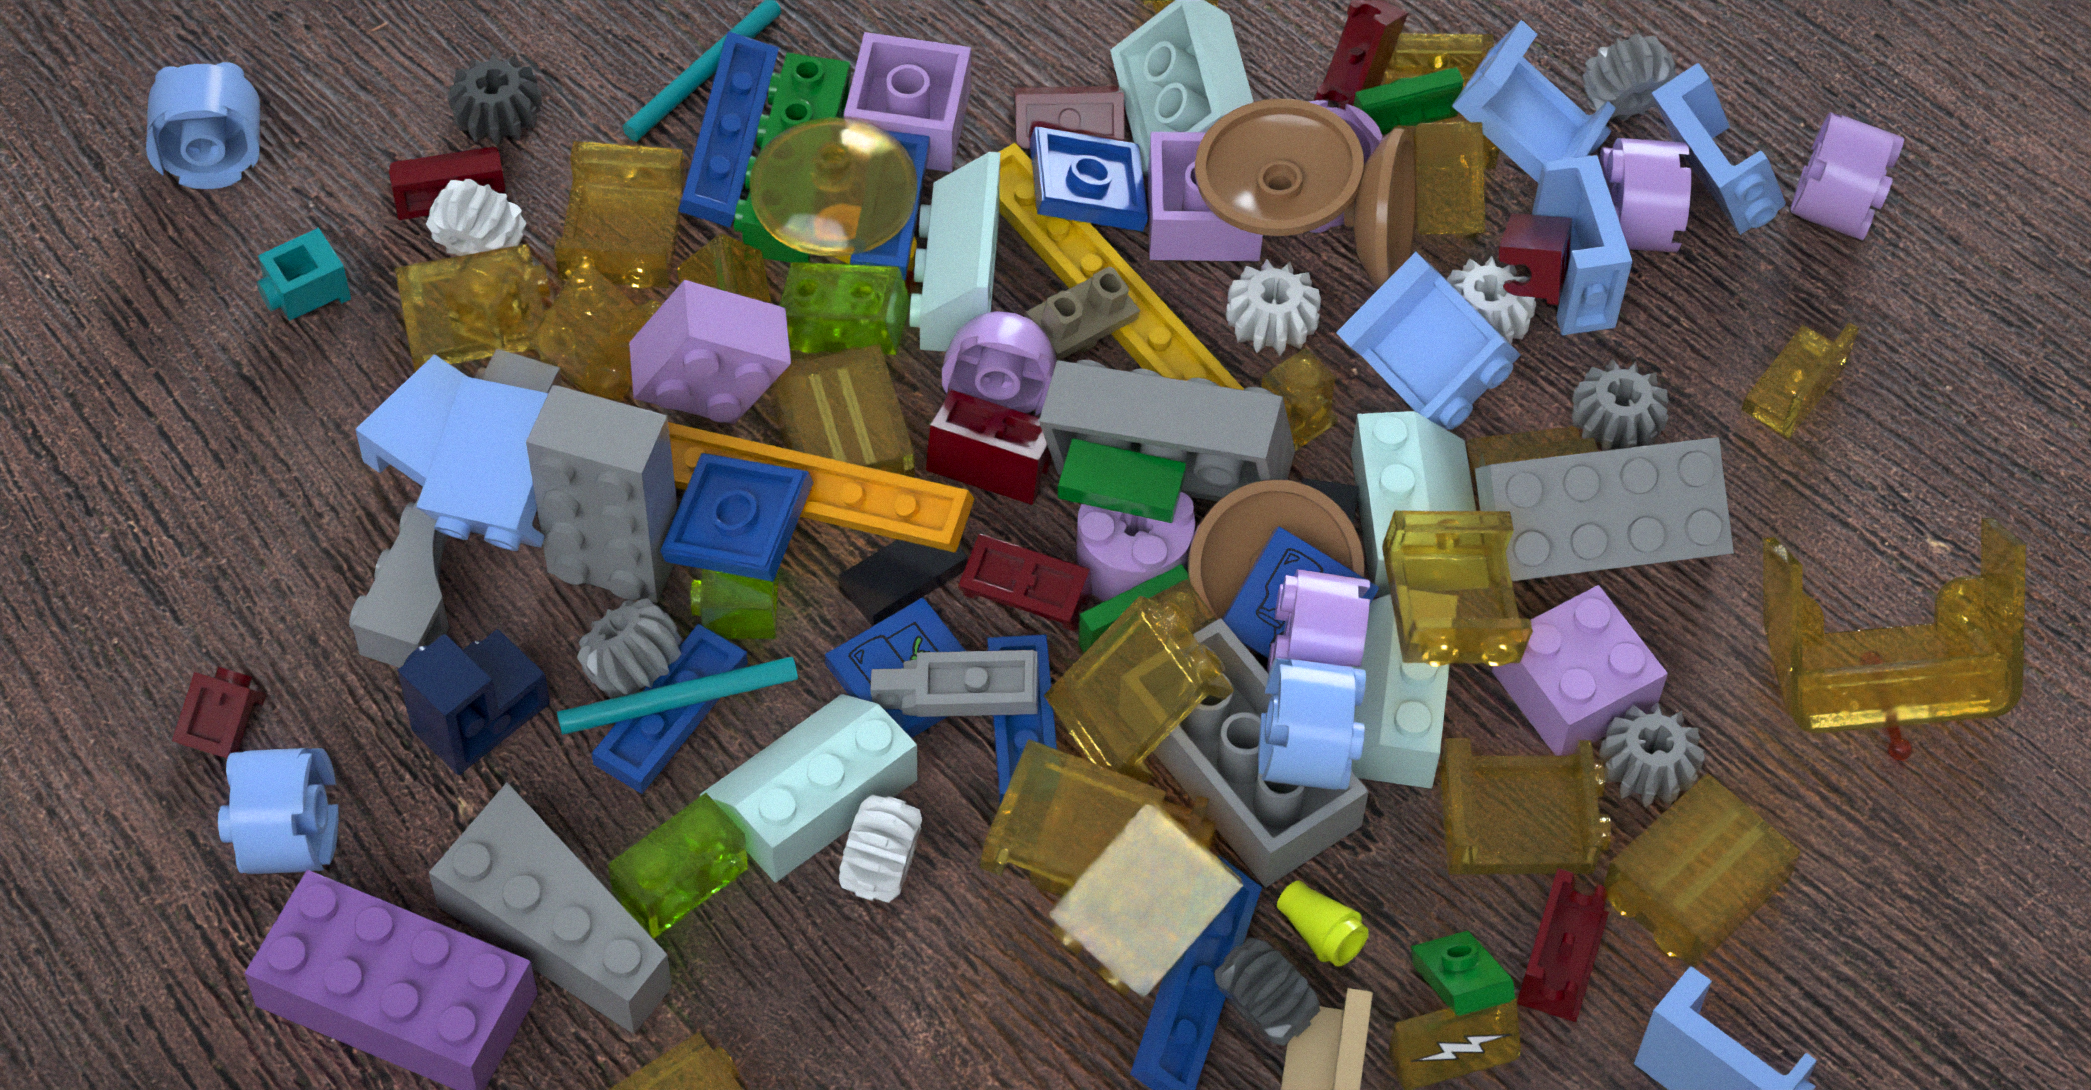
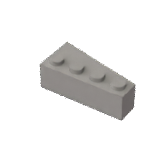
[429,782,672,1034]

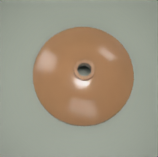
[1195,99,1364,236]
[1344,128,1417,289]
[1188,479,1364,655]

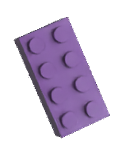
[244,870,538,1090]

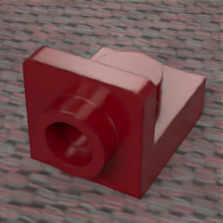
[172,666,267,758]

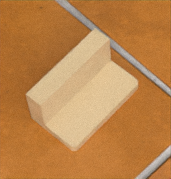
[1281,988,1373,1090]

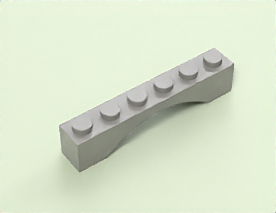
[349,349,563,668]

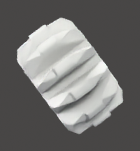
[426,179,526,268]
[1447,256,1536,344]
[1226,259,1321,356]
[839,795,922,903]

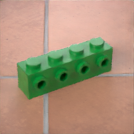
[734,53,851,265]

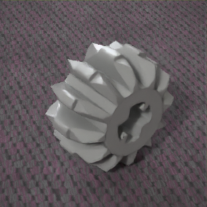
[1583,34,1677,121]
[1571,359,1669,451]
[577,598,682,699]
[1599,702,1704,808]

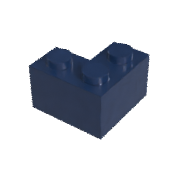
[397,629,550,776]

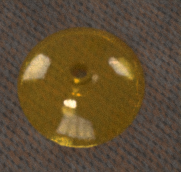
[750,118,917,257]

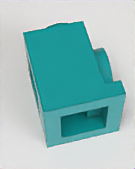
[256,227,351,321]

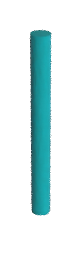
[622,0,782,142]
[556,656,798,735]

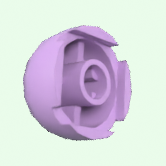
[942,311,1056,416]

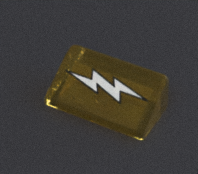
[1388,999,1521,1090]

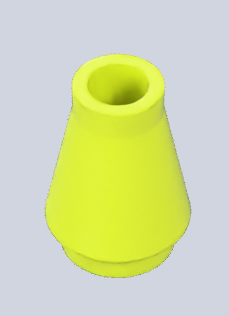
[1277,880,1369,966]

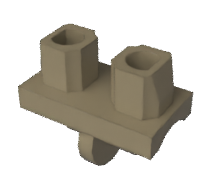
[1024,266,1140,362]

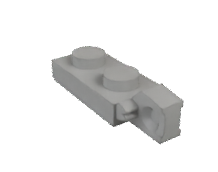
[871,650,1039,717]

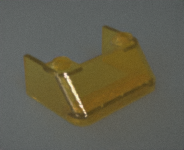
[1763,517,2026,734]

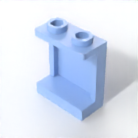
[1452,20,1616,183]
[1652,63,1786,235]
[1532,155,1633,335]
[1336,252,1521,430]
[355,354,468,487]
[416,376,548,551]
[1634,966,1817,1090]

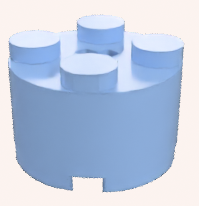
[146,62,260,189]
[1258,658,1366,790]
[218,748,339,874]

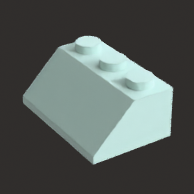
[1110,0,1254,177]
[910,152,1000,352]
[1351,411,1488,597]
[1351,591,1457,789]
[700,694,917,883]

